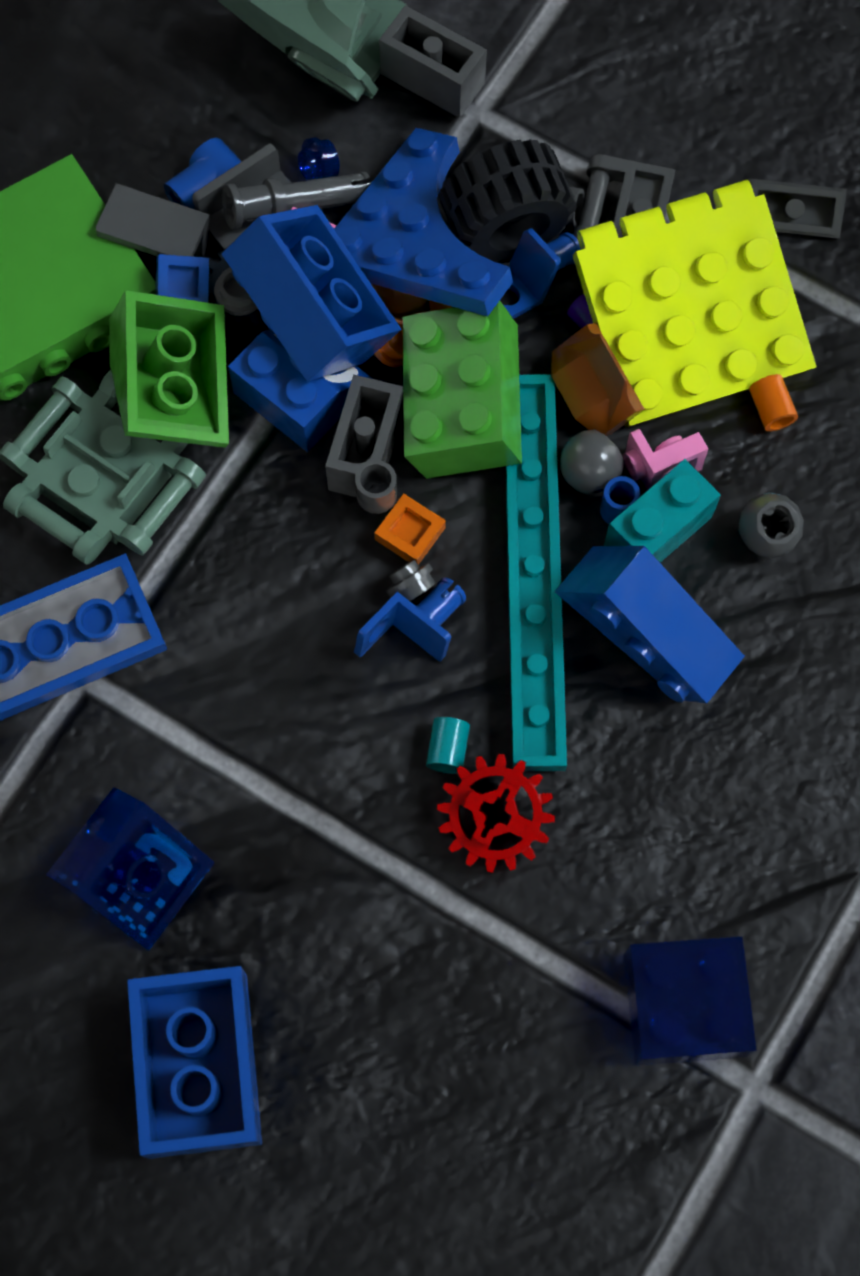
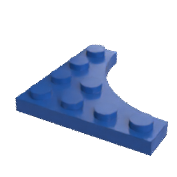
[334,128,513,317]

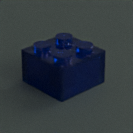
[624,936,757,1066]

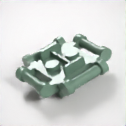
[0,370,206,565]

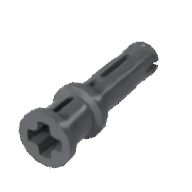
[222,171,371,229]

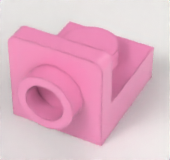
[623,429,709,491]

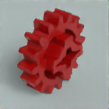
[437,754,555,872]

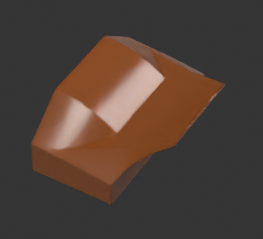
[551,323,644,436]

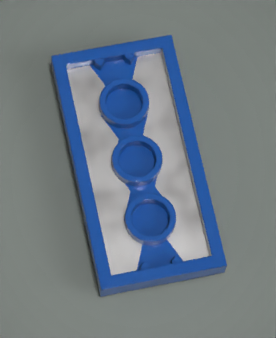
[0,553,168,721]

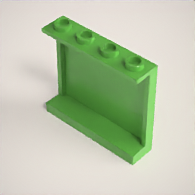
[0,154,156,401]

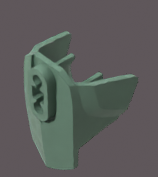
[217,0,407,102]

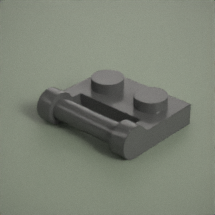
[572,154,676,240]

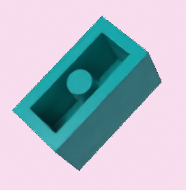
[604,459,721,563]

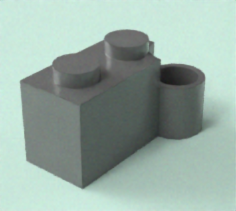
[325,374,404,514]

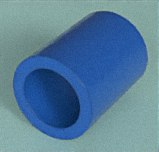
[600,476,640,524]

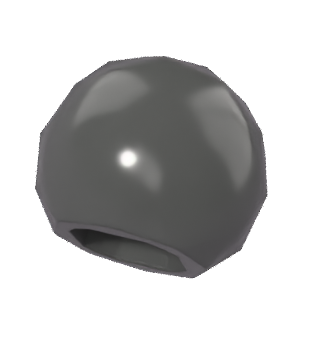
[559,429,624,495]
[738,493,804,558]

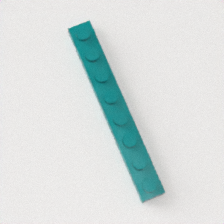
[505,375,567,771]

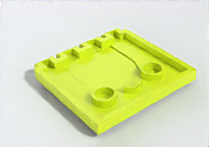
[572,180,816,428]

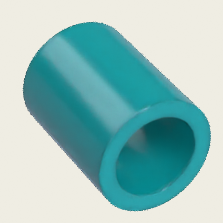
[426,717,470,774]

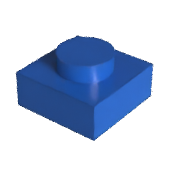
[155,254,209,303]

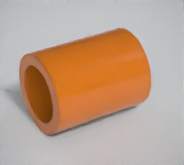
[749,374,798,431]

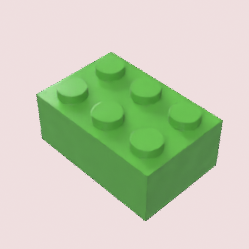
[403,301,522,479]

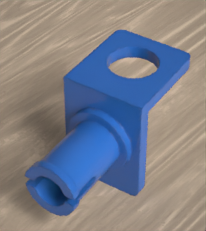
[503,228,581,319]
[354,577,466,661]

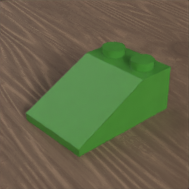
[109,290,229,448]

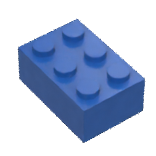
[222,205,402,382]
[127,966,262,1159]

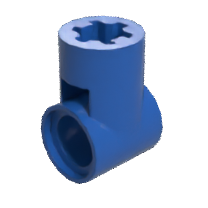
[163,138,242,209]

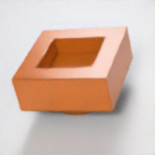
[374,493,446,565]

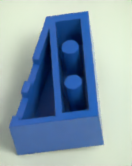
[555,546,745,704]

